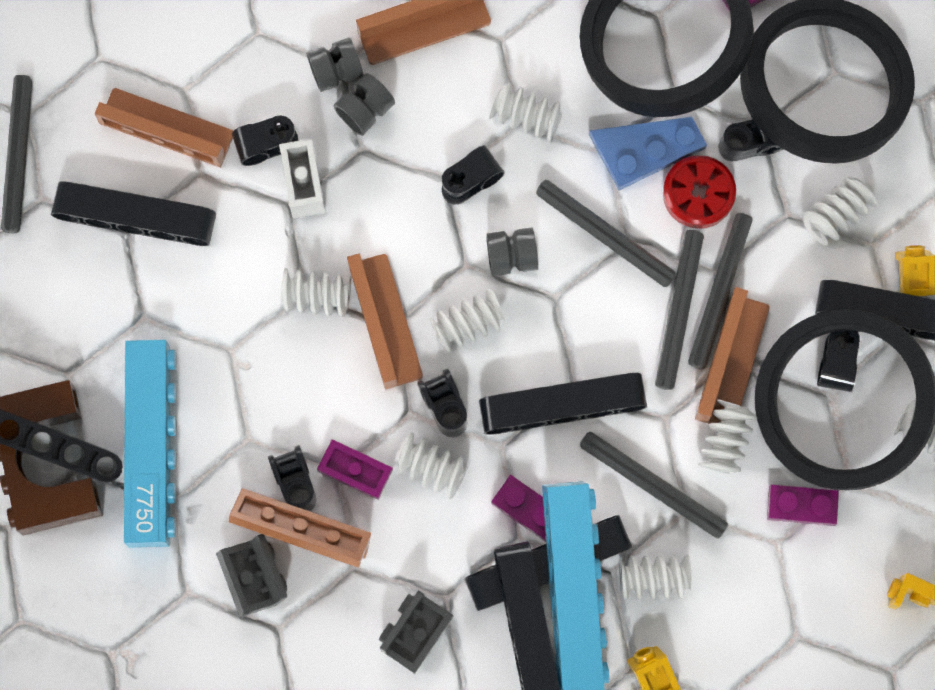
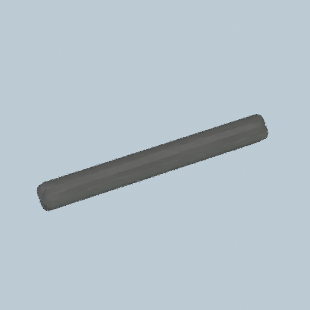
[1,75,32,233]
[536,179,676,287]
[688,213,753,369]
[655,230,704,390]
[580,431,728,538]

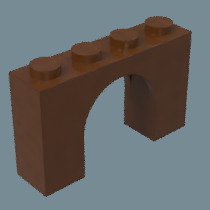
[0,380,103,536]

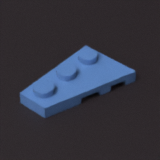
[589,117,707,190]

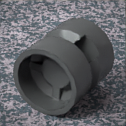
[306,37,364,92]
[333,73,396,136]
[486,227,538,276]

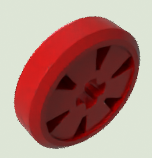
[663,155,736,229]

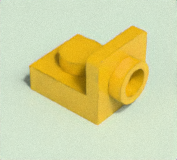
[895,245,935,296]
[887,573,935,610]
[627,646,681,690]

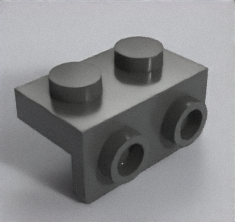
[216,534,287,618]
[378,590,454,674]

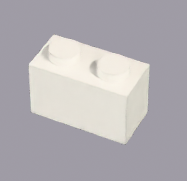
[279,139,325,219]

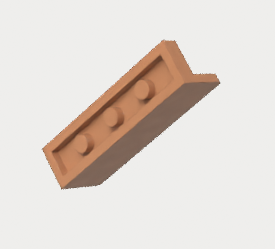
[356,0,491,65]
[94,88,233,168]
[347,253,423,390]
[695,287,770,424]
[229,488,371,568]

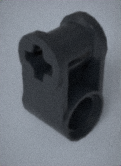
[232,115,299,166]
[718,119,783,162]
[442,145,505,205]
[817,331,860,392]
[417,368,468,437]
[268,445,317,511]

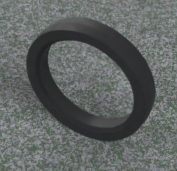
[579,0,754,117]
[740,0,915,164]
[755,309,935,491]

